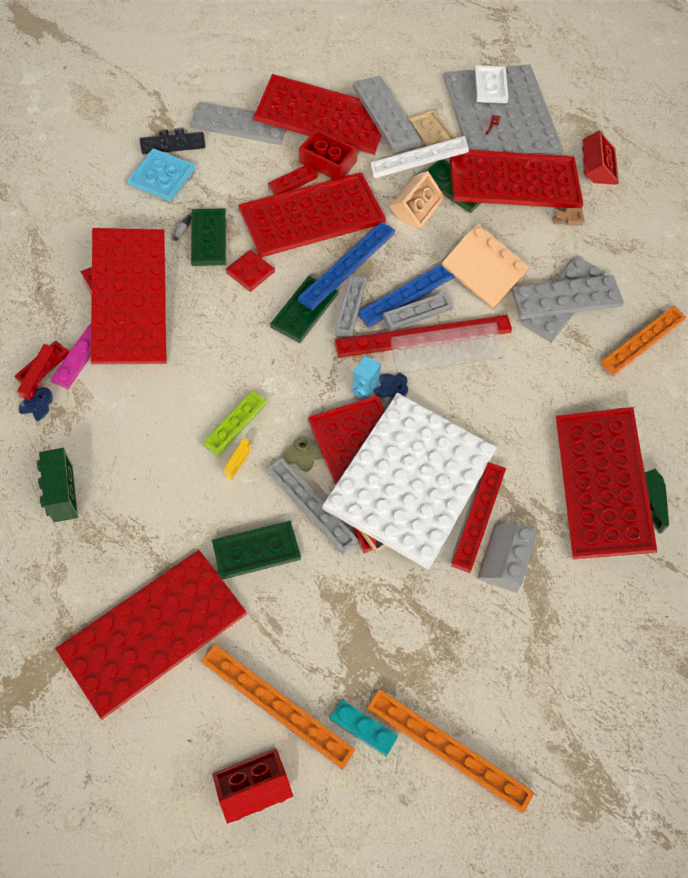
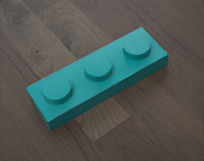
[330,700,398,757]

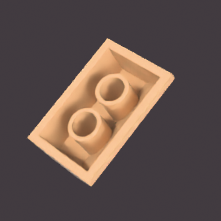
[389,171,445,229]

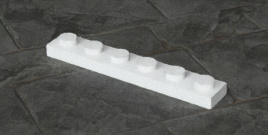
[370,136,469,178]

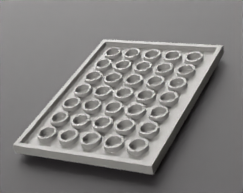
[443,64,563,155]

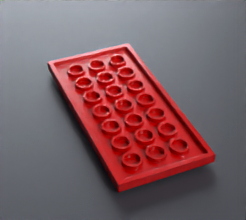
[254,74,382,155]
[449,149,584,208]
[238,172,386,258]
[91,228,167,364]
[308,395,385,553]
[556,407,657,560]
[55,550,247,720]

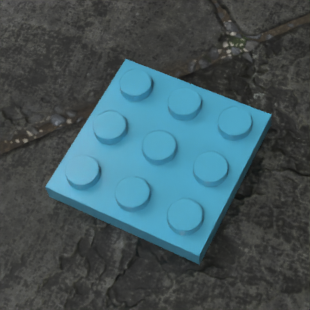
[127,148,196,202]

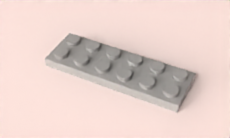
[352,76,421,153]
[190,102,286,145]
[522,256,606,343]
[512,275,624,319]

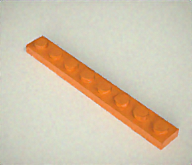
[201,644,356,770]
[367,689,535,814]

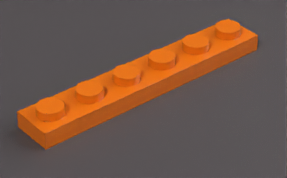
[600,306,686,377]

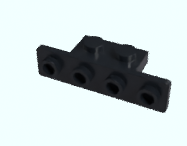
[139,128,206,154]

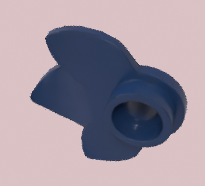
[374,373,408,398]
[19,387,53,422]

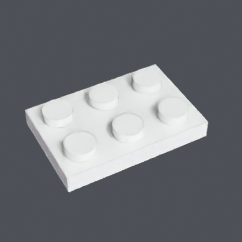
[474,65,508,103]

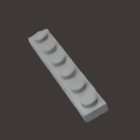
[266,457,359,555]

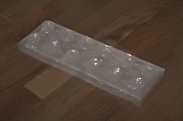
[390,322,503,374]

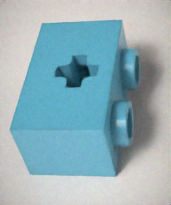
[352,356,381,399]

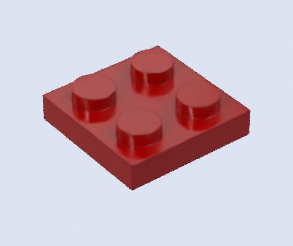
[226,250,275,292]

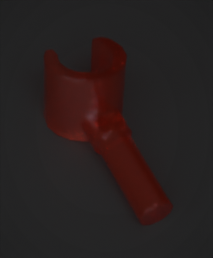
[485,115,501,135]

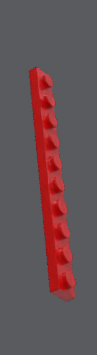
[334,315,512,358]

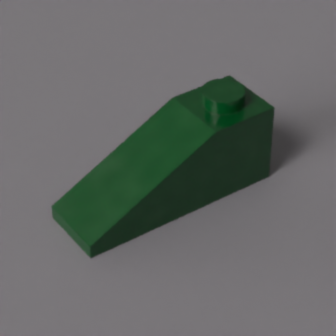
[645,468,669,534]

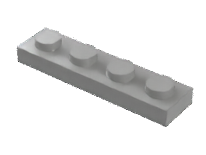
[334,275,367,337]
[382,292,453,331]

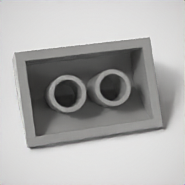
[478,524,538,593]

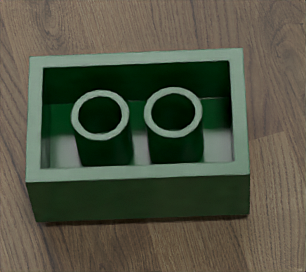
[37,447,78,523]

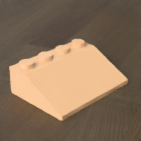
[441,224,531,309]

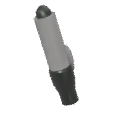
[173,215,192,241]

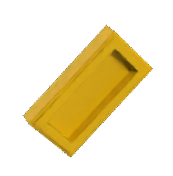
[224,438,251,480]

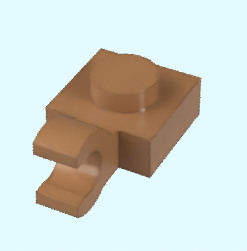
[553,208,585,225]

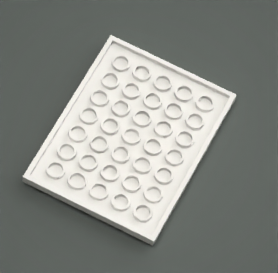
[322,393,497,570]

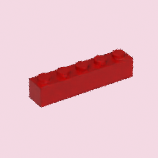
[17,344,57,401]

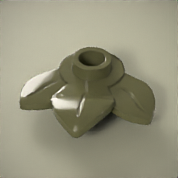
[285,436,323,472]

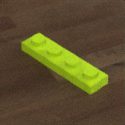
[203,391,267,456]

